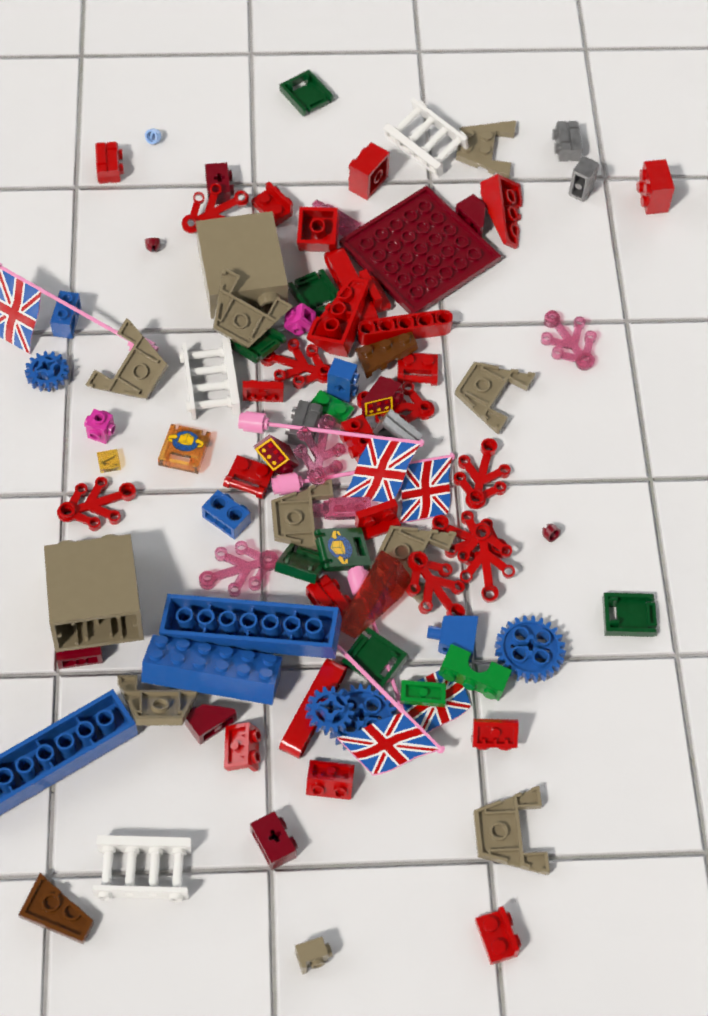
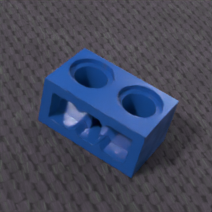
[50,291,82,339]
[202,490,251,540]

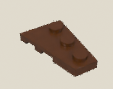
[355,331,418,379]
[18,873,94,945]

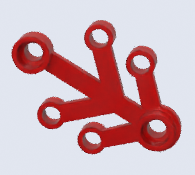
[182,183,249,234]
[260,338,331,389]
[357,378,435,424]
[453,438,511,509]
[57,477,136,531]
[432,511,509,566]
[457,522,515,603]
[406,551,465,616]

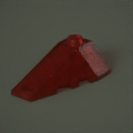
[340,550,411,639]

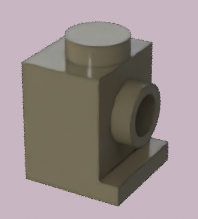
[295,936,333,975]

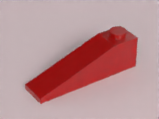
[480,174,523,249]
[307,276,370,357]

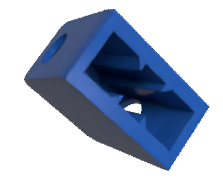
[427,616,478,662]

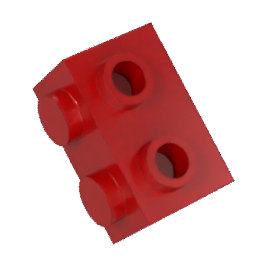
[339,414,375,463]

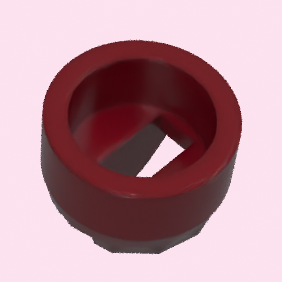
[145,238,161,252]
[542,524,561,542]

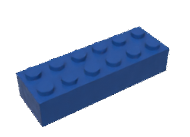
[141,634,283,705]

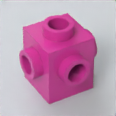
[284,303,316,336]
[84,409,116,444]

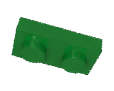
[311,390,355,425]
[400,680,446,707]

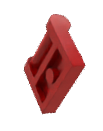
[397,353,438,386]
[223,455,275,499]

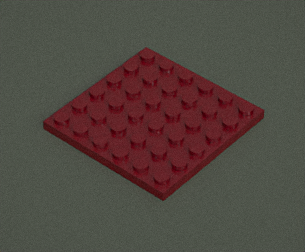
[339,185,501,314]

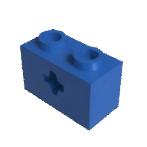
[327,358,360,403]

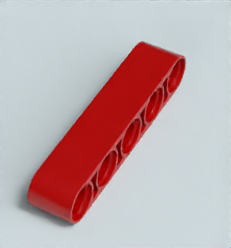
[324,247,378,323]
[357,310,453,346]
[279,658,348,759]

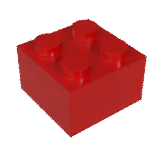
[348,142,390,200]
[636,159,675,215]
[297,207,340,252]

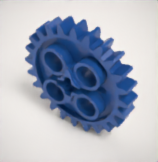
[494,615,566,683]
[328,684,396,751]

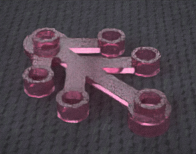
[540,310,597,371]
[294,414,346,486]
[199,541,279,597]

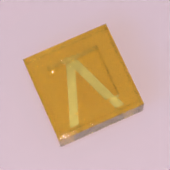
[97,449,121,473]

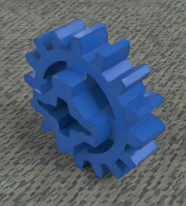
[25,351,70,392]
[305,686,354,736]

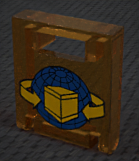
[158,424,211,474]

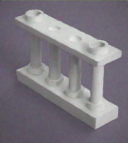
[383,97,469,178]
[179,338,241,420]
[92,835,192,902]

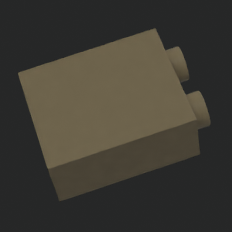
[196,211,288,319]
[44,534,144,652]

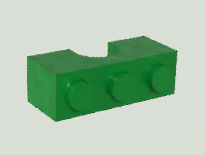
[438,644,512,701]

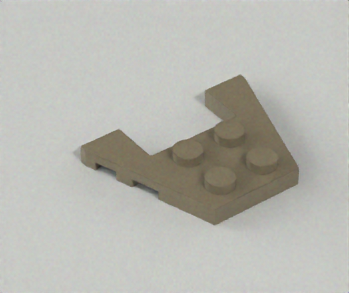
[456,121,516,179]
[213,267,293,349]
[85,318,168,400]
[455,362,536,434]
[271,479,333,550]
[373,525,457,606]
[117,675,200,726]
[473,786,550,875]

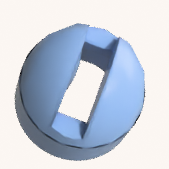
[145,128,161,144]

